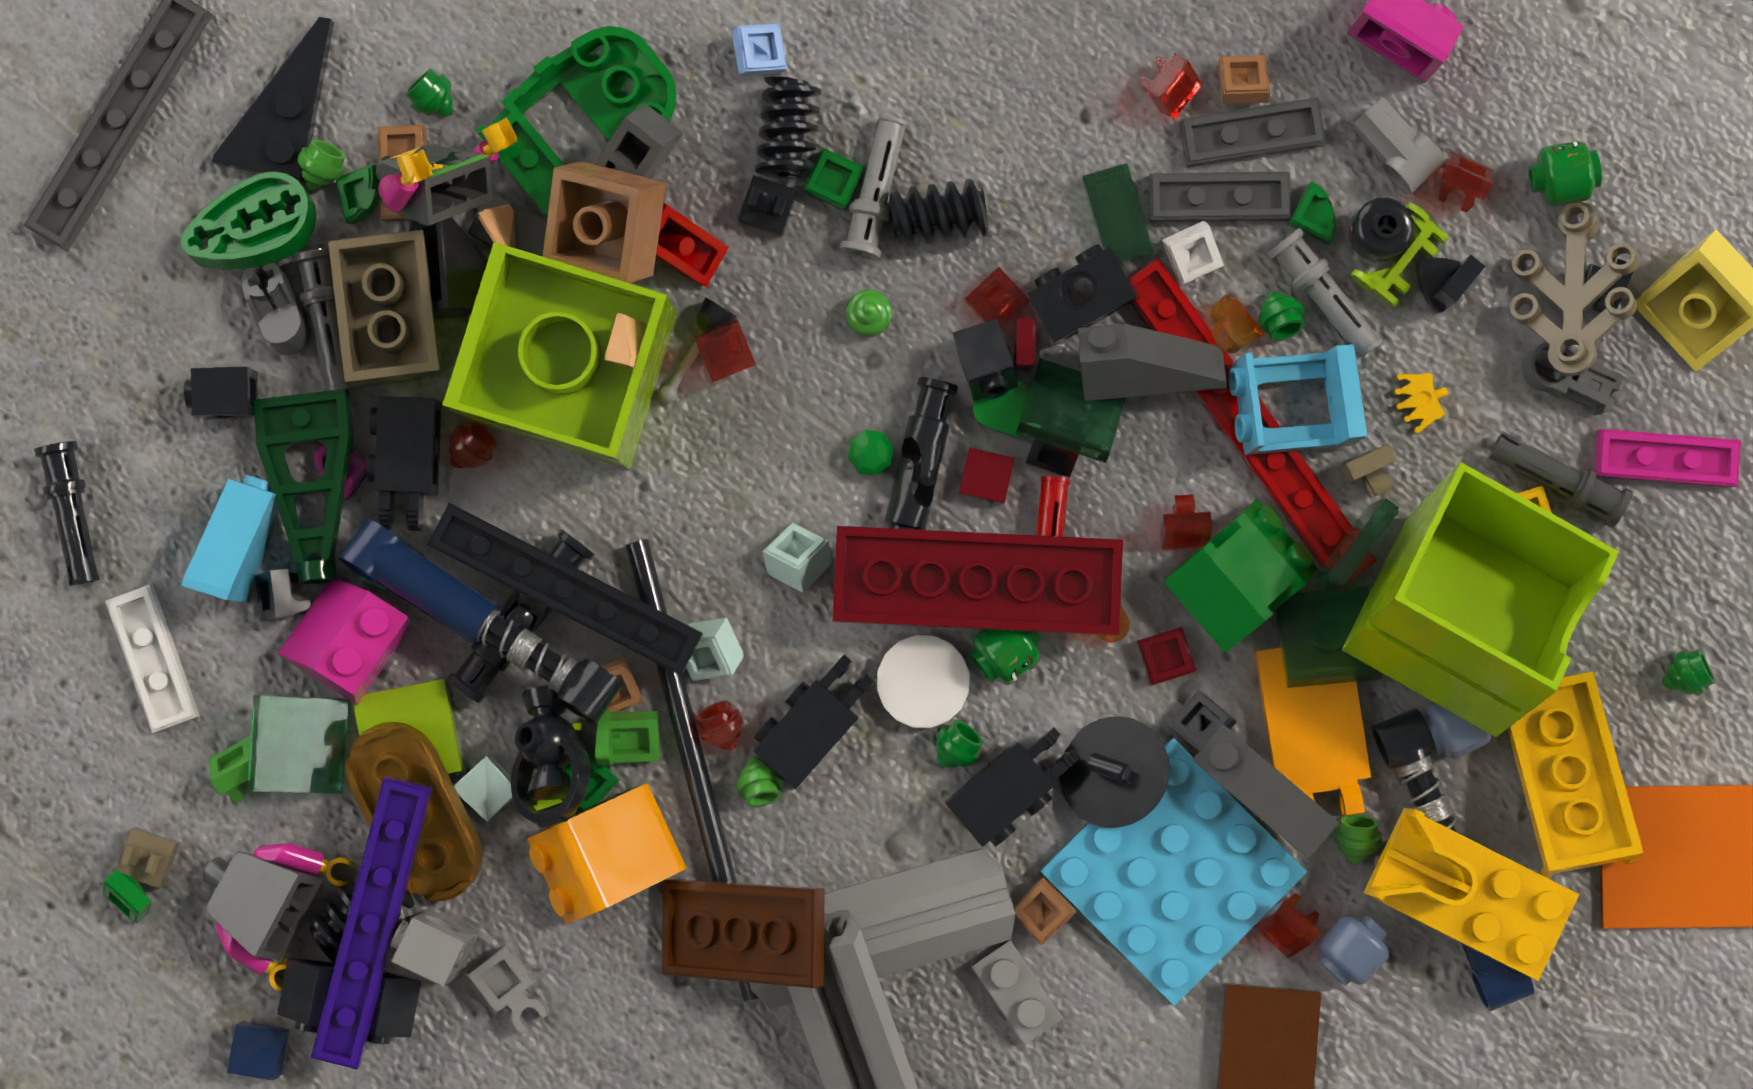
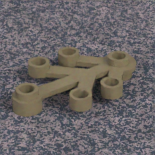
[1510,202,1639,376]

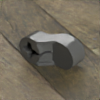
[241,262,311,356]

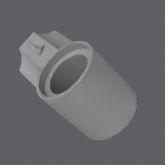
[1351,97,1446,195]

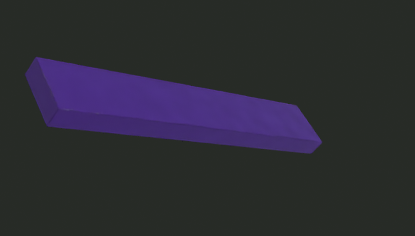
[311,776,432,1070]

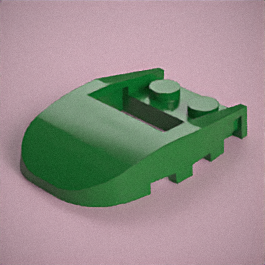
[476,26,677,217]

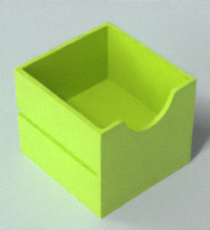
[443,242,678,470]
[1342,462,1619,737]

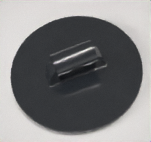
[1060,716,1170,828]

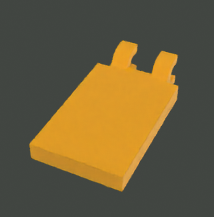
[1254,638,1371,815]

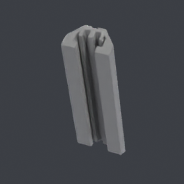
[749,848,1015,1009]
[787,909,918,1089]

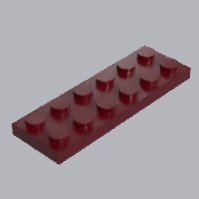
[832,526,1123,636]

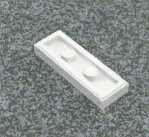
[105,585,200,733]

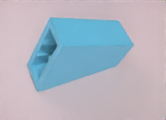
[181,474,279,603]

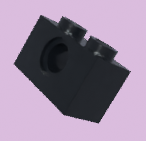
[1027,244,1142,343]

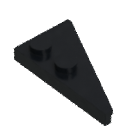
[212,17,334,181]

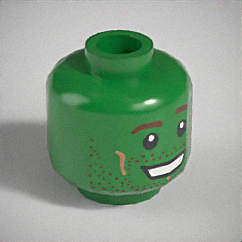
[1528,141,1602,206]
[970,629,1042,685]

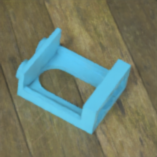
[1228,344,1367,455]

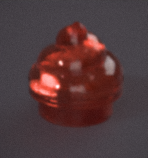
[449,421,497,469]
[696,701,744,751]

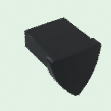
[1416,255,1486,314]

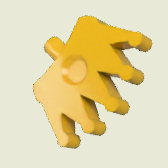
[1393,373,1448,434]

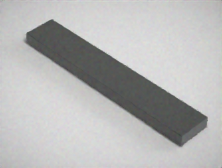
[24,0,213,252]

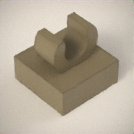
[1338,444,1397,498]
[116,827,180,888]

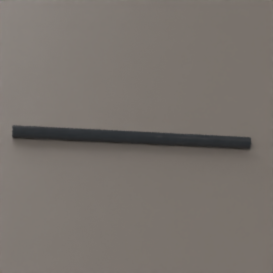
[625,539,759,1001]

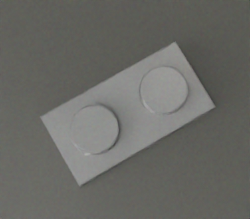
[971,940,1064,1045]

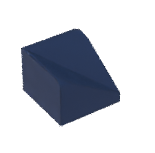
[227,1021,289,1080]

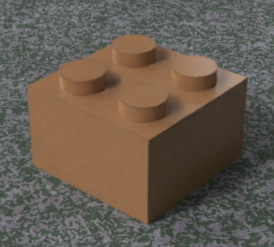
[542,161,666,283]

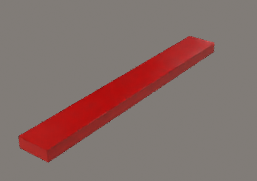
[1131,258,1377,589]

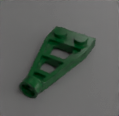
[253,389,354,584]

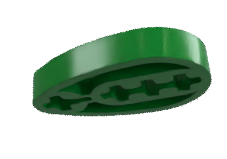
[181,172,317,270]

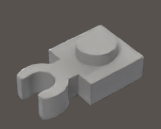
[468,944,549,1034]

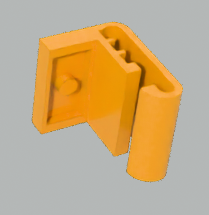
[527,783,687,924]

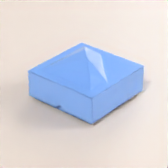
[731,24,788,76]

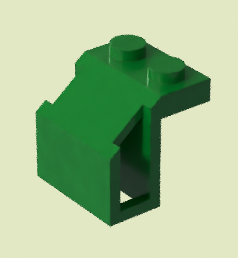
[1163,499,1318,653]

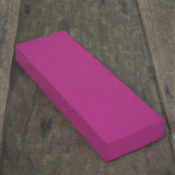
[1594,429,1741,488]

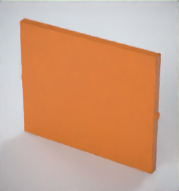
[1600,785,1753,928]

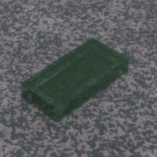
[1081,163,1154,263]

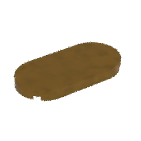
[345,722,483,902]

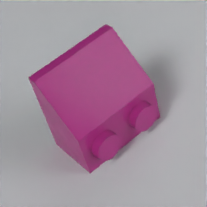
[1347,0,1464,83]
[278,579,411,705]

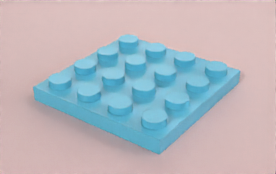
[1040,738,1307,1006]

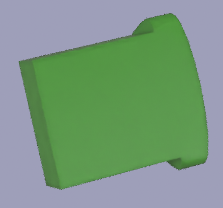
[595,709,660,765]

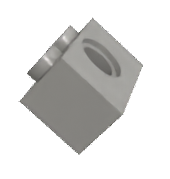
[390,909,479,987]

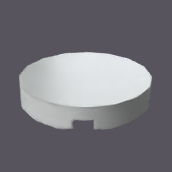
[877,635,970,728]

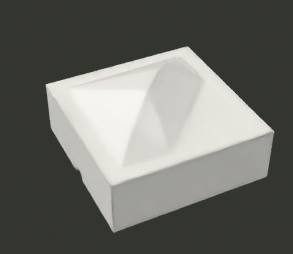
[1162,221,1224,285]

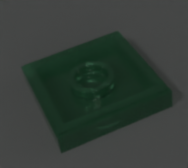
[1016,358,1126,463]
[1313,498,1400,589]
[1275,586,1383,688]
[247,695,349,793]

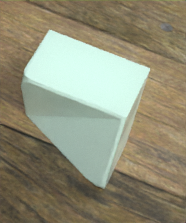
[763,522,832,593]
[686,617,744,681]
[454,755,513,822]

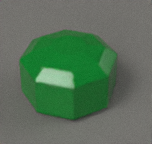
[848,429,894,476]

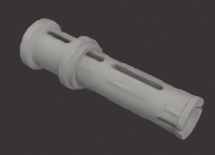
[840,115,908,260]
[1267,227,1383,359]

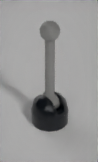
[659,297,737,404]

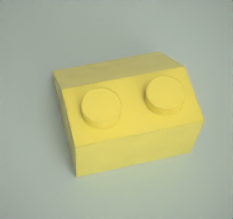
[1636,229,1753,372]

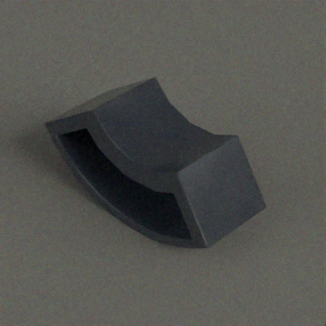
[277,958,422,1044]

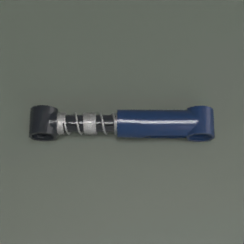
[338,518,623,725]
[1372,708,1534,1012]

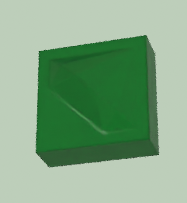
[103,869,151,924]

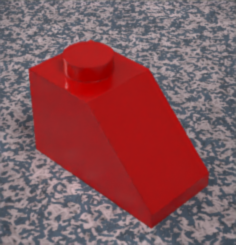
[655,203,729,287]

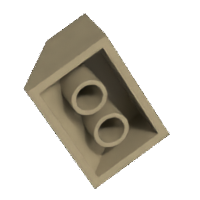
[328,229,441,388]

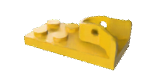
[1507,671,1644,879]
[1363,808,1580,981]

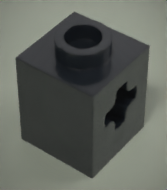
[953,318,1018,401]
[184,366,258,420]

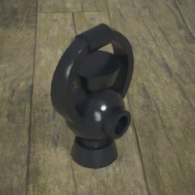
[511,685,590,829]

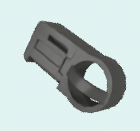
[1522,342,1623,415]

